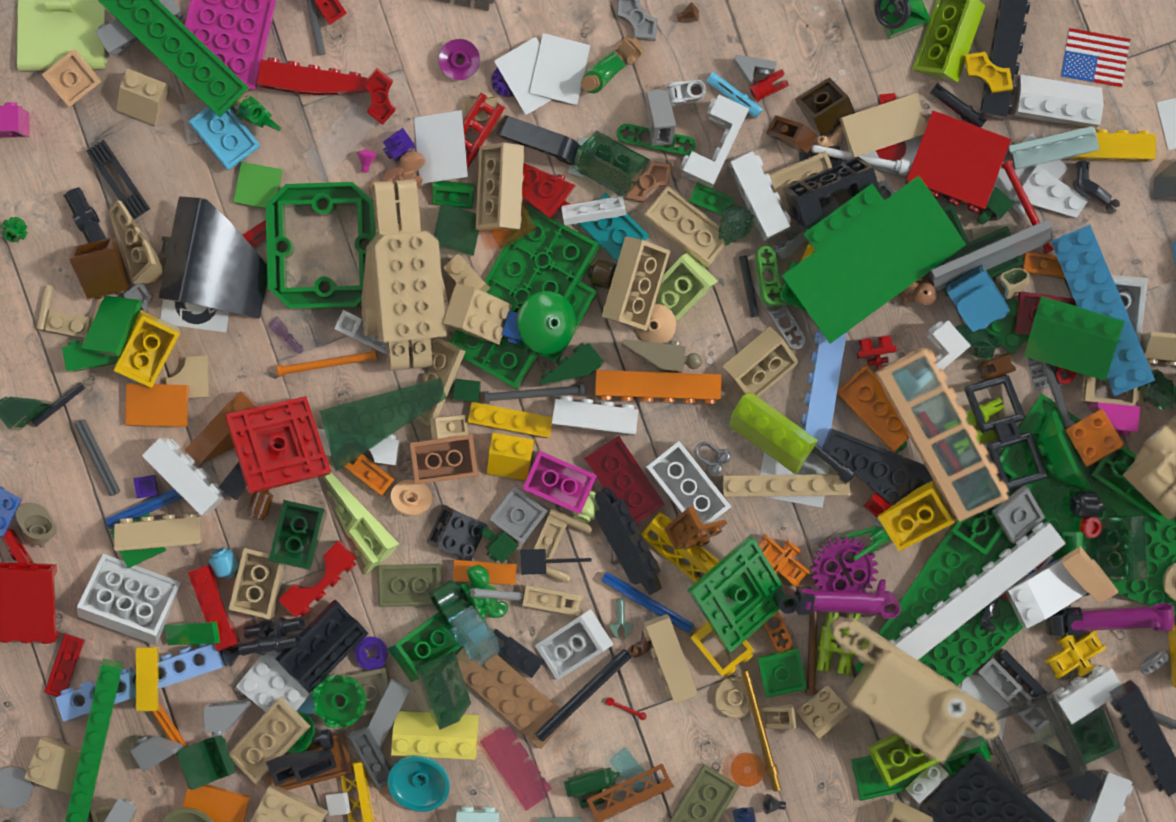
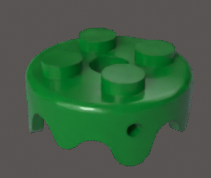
[312,674,366,728]

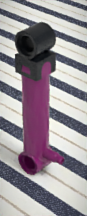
[774,579,901,619]
[1046,603,1174,636]

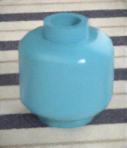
[208,547,239,580]

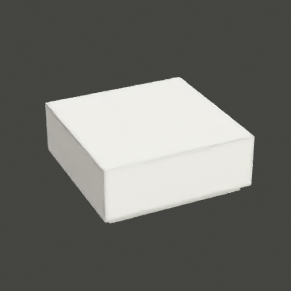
[325,792,351,816]

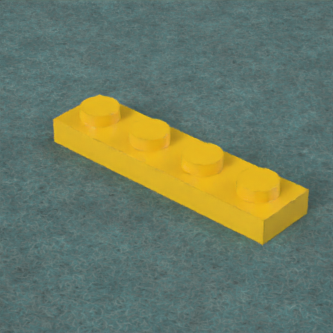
[468,402,553,438]

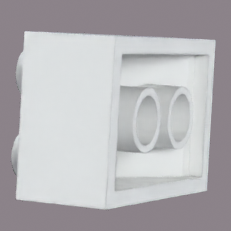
[535,609,613,681]

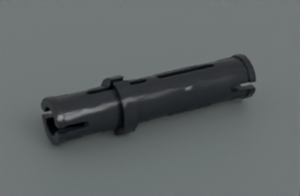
[930,83,988,128]

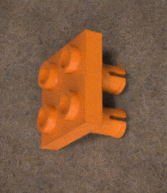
[1065,409,1125,467]

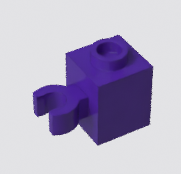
[383,128,417,162]

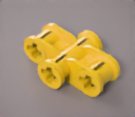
[1044,631,1107,679]

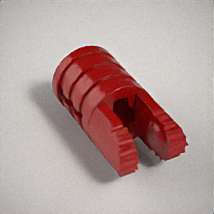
[749,69,789,102]

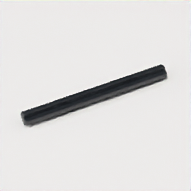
[535,649,631,742]

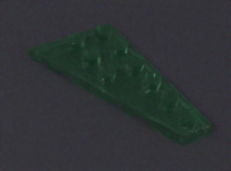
[320,378,447,472]

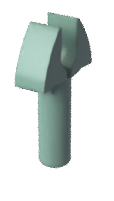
[610,598,633,638]

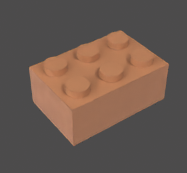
[410,434,479,485]

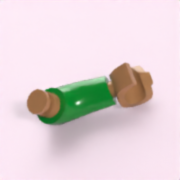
[581,36,644,94]

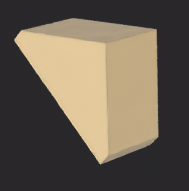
[759,704,796,729]

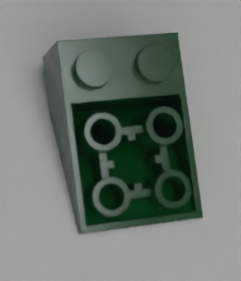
[539,342,604,387]

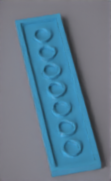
[1050,225,1155,396]

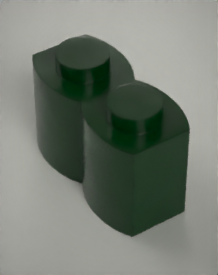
[428,580,473,629]

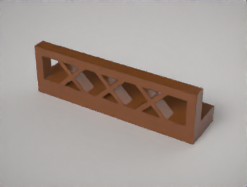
[587,763,674,822]

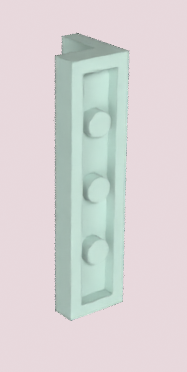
[1009,126,1099,170]

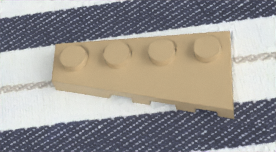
[415,337,465,427]

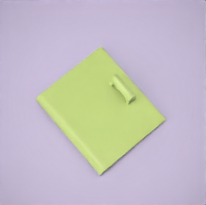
[17,0,107,71]

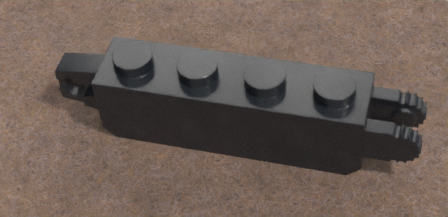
[594,487,662,595]

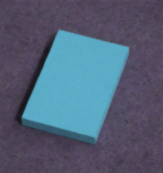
[188,107,261,171]

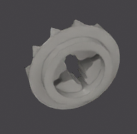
[1139,650,1170,674]

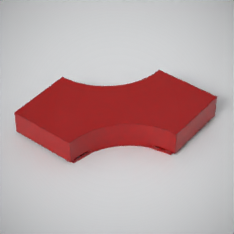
[363,68,396,125]

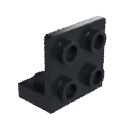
[427,505,487,561]

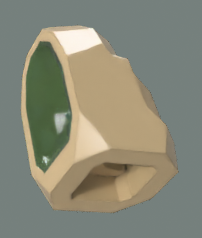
[995,268,1030,299]

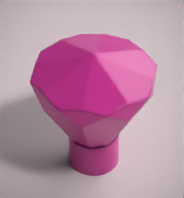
[357,149,377,172]

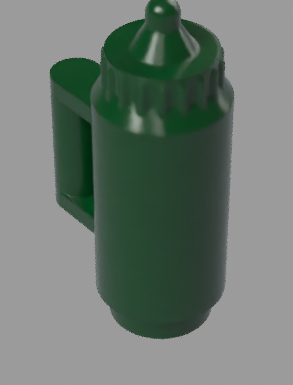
[563,767,621,809]

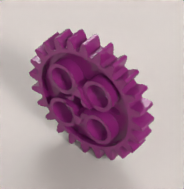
[810,536,879,593]

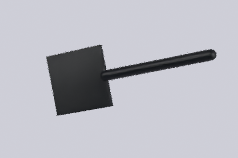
[521,549,592,575]

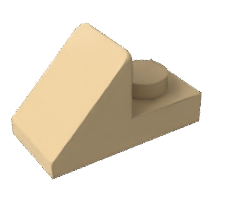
[430,415,469,440]

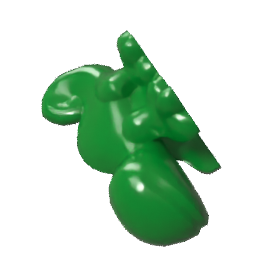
[460,565,508,622]

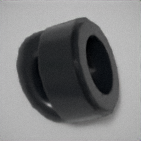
[312,729,334,750]

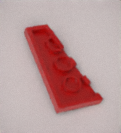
[522,163,576,219]

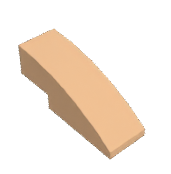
[1062,546,1118,603]

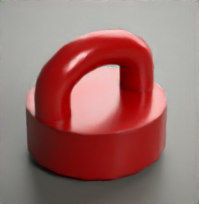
[1080,517,1102,538]

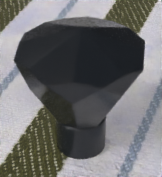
[221,646,241,667]
[763,794,786,814]

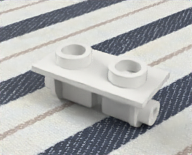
[905,762,949,804]

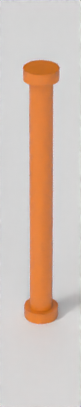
[277,349,378,377]

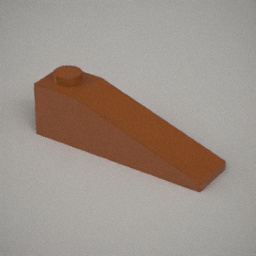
[185,391,259,465]

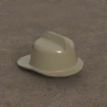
[15,503,57,548]

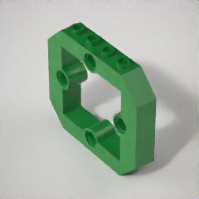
[266,182,376,310]

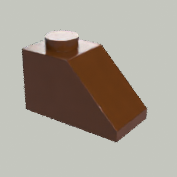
[766,115,817,154]

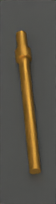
[741,669,781,792]

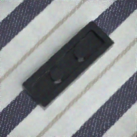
[997,648,1051,701]

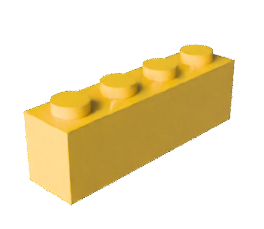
[1068,129,1156,162]

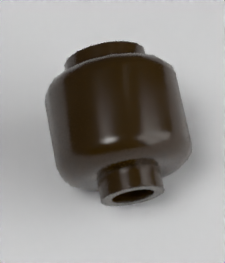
[588,260,617,289]

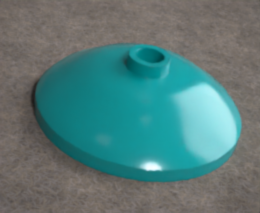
[388,755,450,812]

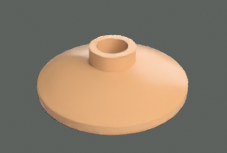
[636,304,676,344]
[391,480,432,516]

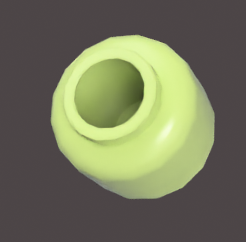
[572,491,600,523]

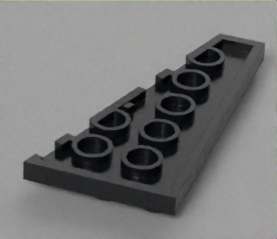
[823,428,933,506]

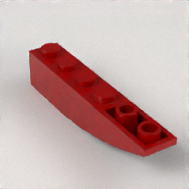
[257,57,370,96]

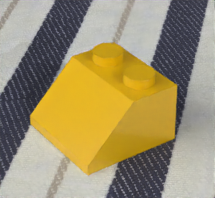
[487,433,535,481]

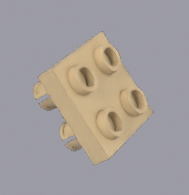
[796,685,851,739]

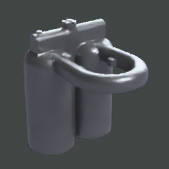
[695,442,731,475]

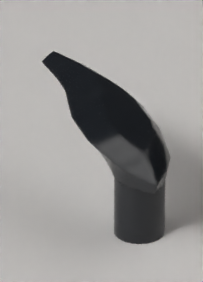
[979,595,1000,633]

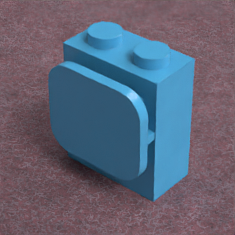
[946,265,1010,332]

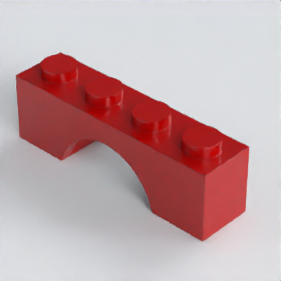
[278,540,357,618]
[188,565,241,651]

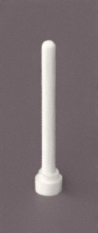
[811,145,910,176]

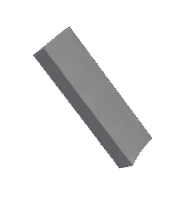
[927,219,1053,292]

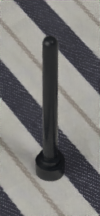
[812,444,857,485]

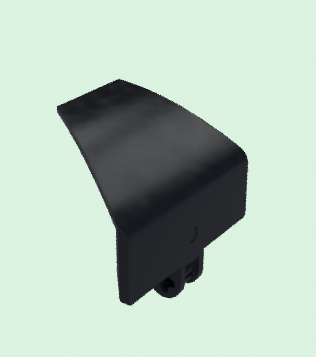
[158,196,268,319]

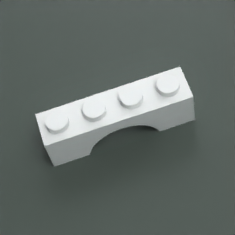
[317,425,401,465]

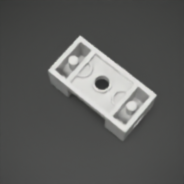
[680,95,749,188]
[885,320,970,401]

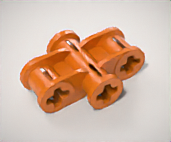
[758,534,811,587]

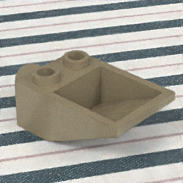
[622,339,702,373]

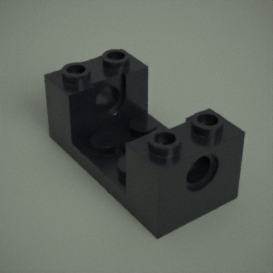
[783,156,882,229]

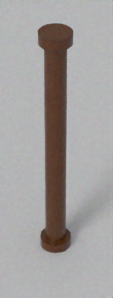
[805,612,818,694]

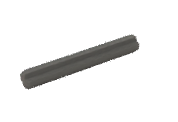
[75,419,120,496]

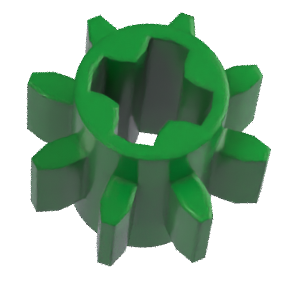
[1,217,28,243]

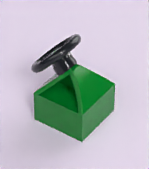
[873,0,930,40]

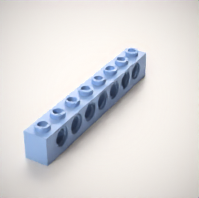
[55,644,226,722]

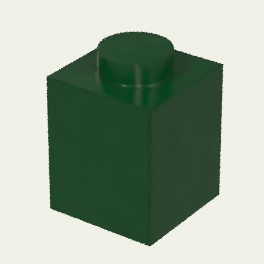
[450,378,481,403]

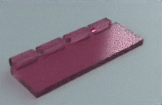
[480,726,552,811]

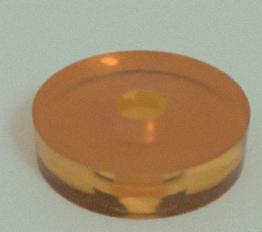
[731,752,764,787]

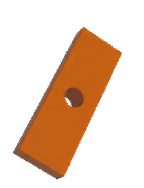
[453,560,517,585]

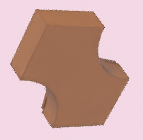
[623,161,672,203]

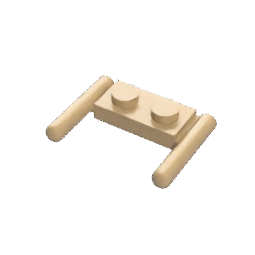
[36,285,103,338]
[534,508,593,583]

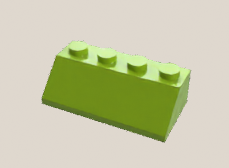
[912,0,986,83]
[729,392,818,475]

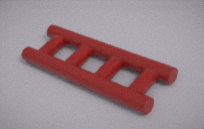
[463,92,505,169]

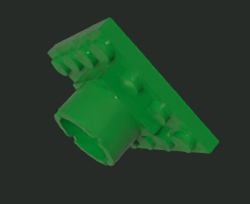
[687,535,790,653]

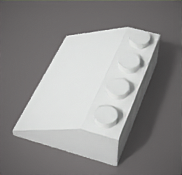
[77,554,181,645]

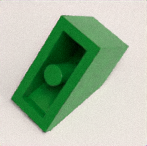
[943,736,992,777]

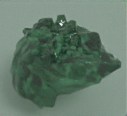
[718,204,755,246]
[1137,369,1176,410]

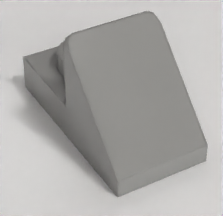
[734,55,777,85]

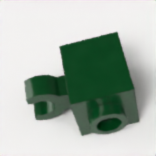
[976,187,1015,226]
[480,526,519,564]

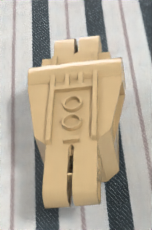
[361,179,449,371]

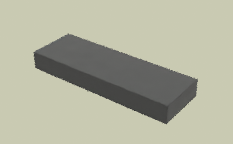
[348,725,391,789]

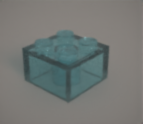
[451,606,500,666]

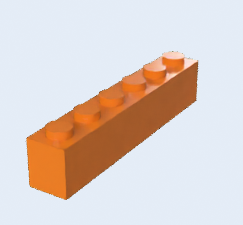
[595,370,722,404]

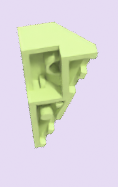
[320,473,399,574]

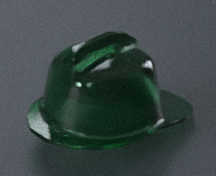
[956,324,1003,361]

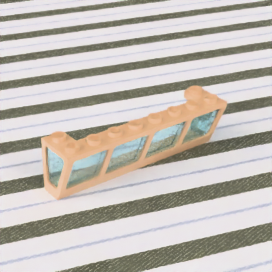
[875,348,1008,522]

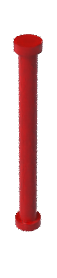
[1001,160,1054,254]

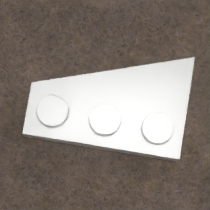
[1012,165,1089,218]

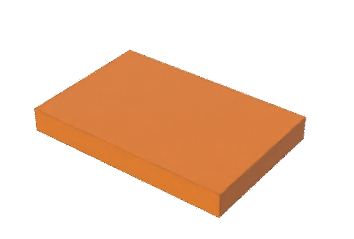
[125,384,189,427]
[182,784,251,822]

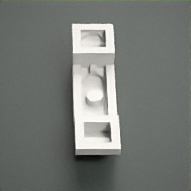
[334,310,410,365]

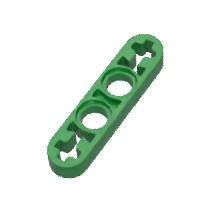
[617,124,696,156]

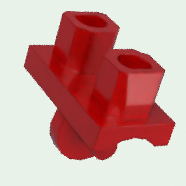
[856,335,897,371]

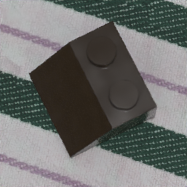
[795,77,855,136]

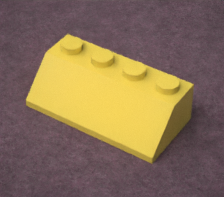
[391,711,479,760]

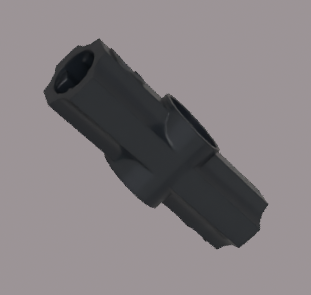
[64,187,106,243]

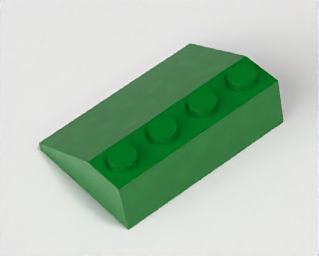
[1024,296,1125,381]

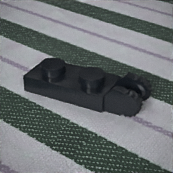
[486,629,544,678]

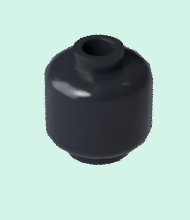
[1069,491,1103,519]

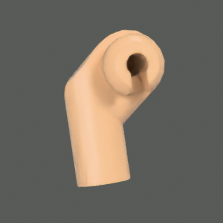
[817,126,844,148]

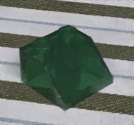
[433,204,480,256]
[0,396,52,430]

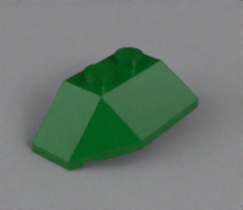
[1037,411,1091,490]

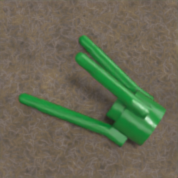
[835,525,891,561]

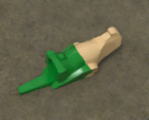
[232,94,281,131]

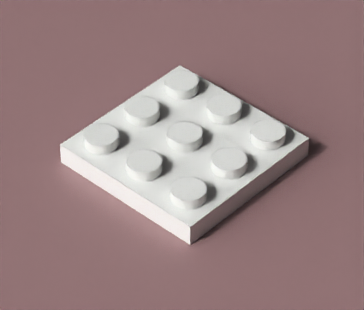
[236,652,320,712]

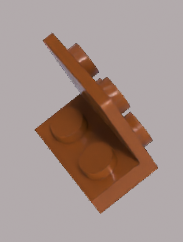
[664,506,727,550]

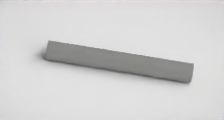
[470,588,524,601]

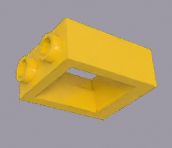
[690,621,755,676]

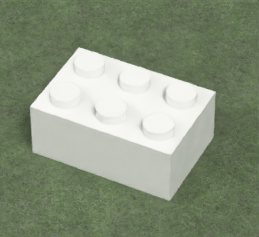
[1049,664,1122,724]

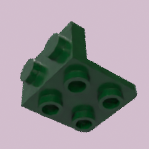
[176,735,236,790]

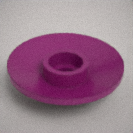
[439,39,480,80]

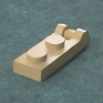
[522,585,584,616]

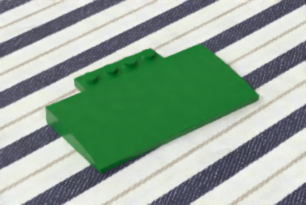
[780,176,966,344]
[449,205,601,390]

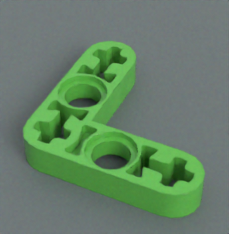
[755,246,788,307]

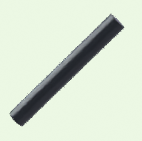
[739,255,759,318]
[31,382,86,427]

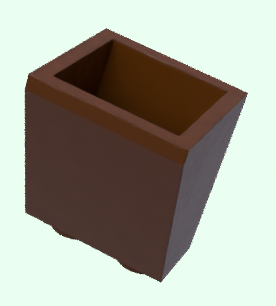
[69,236,130,299]

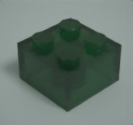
[1059,708,1120,766]

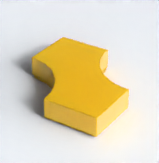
[964,52,1013,94]

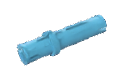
[706,71,764,119]

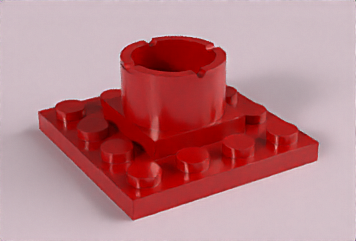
[225,396,331,494]

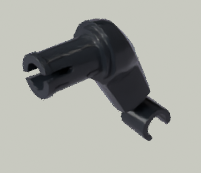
[1072,161,1120,214]

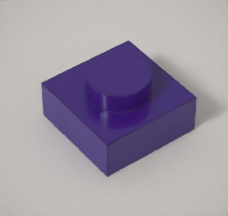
[133,475,159,499]

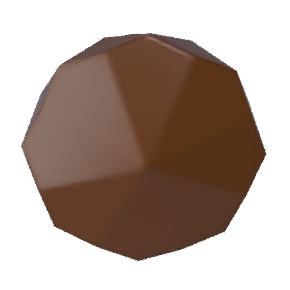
[676,2,699,22]

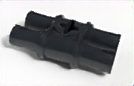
[239,617,305,656]

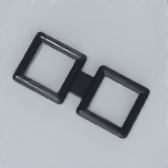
[964,374,1048,490]

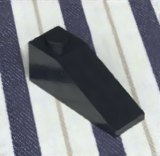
[1043,744,1102,801]

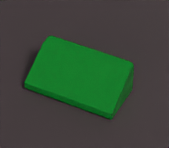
[431,180,475,209]

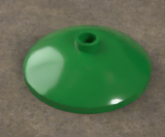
[517,291,576,354]

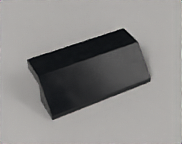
[275,599,369,693]

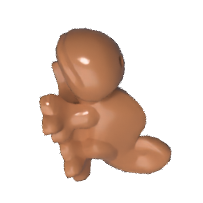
[369,151,426,200]
[898,276,937,305]

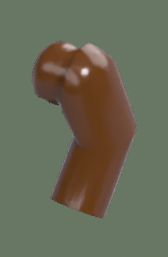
[628,631,651,658]

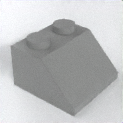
[203,700,253,736]

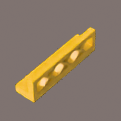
[641,511,719,582]
[341,760,375,822]

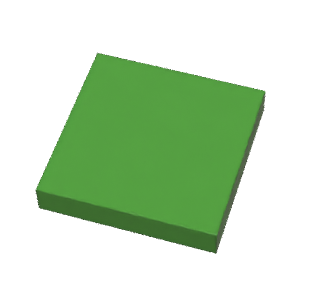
[233,162,283,209]

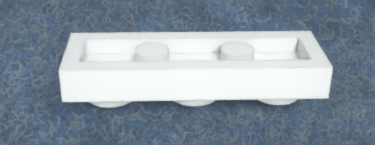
[561,196,626,225]

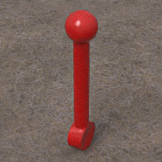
[606,697,647,720]

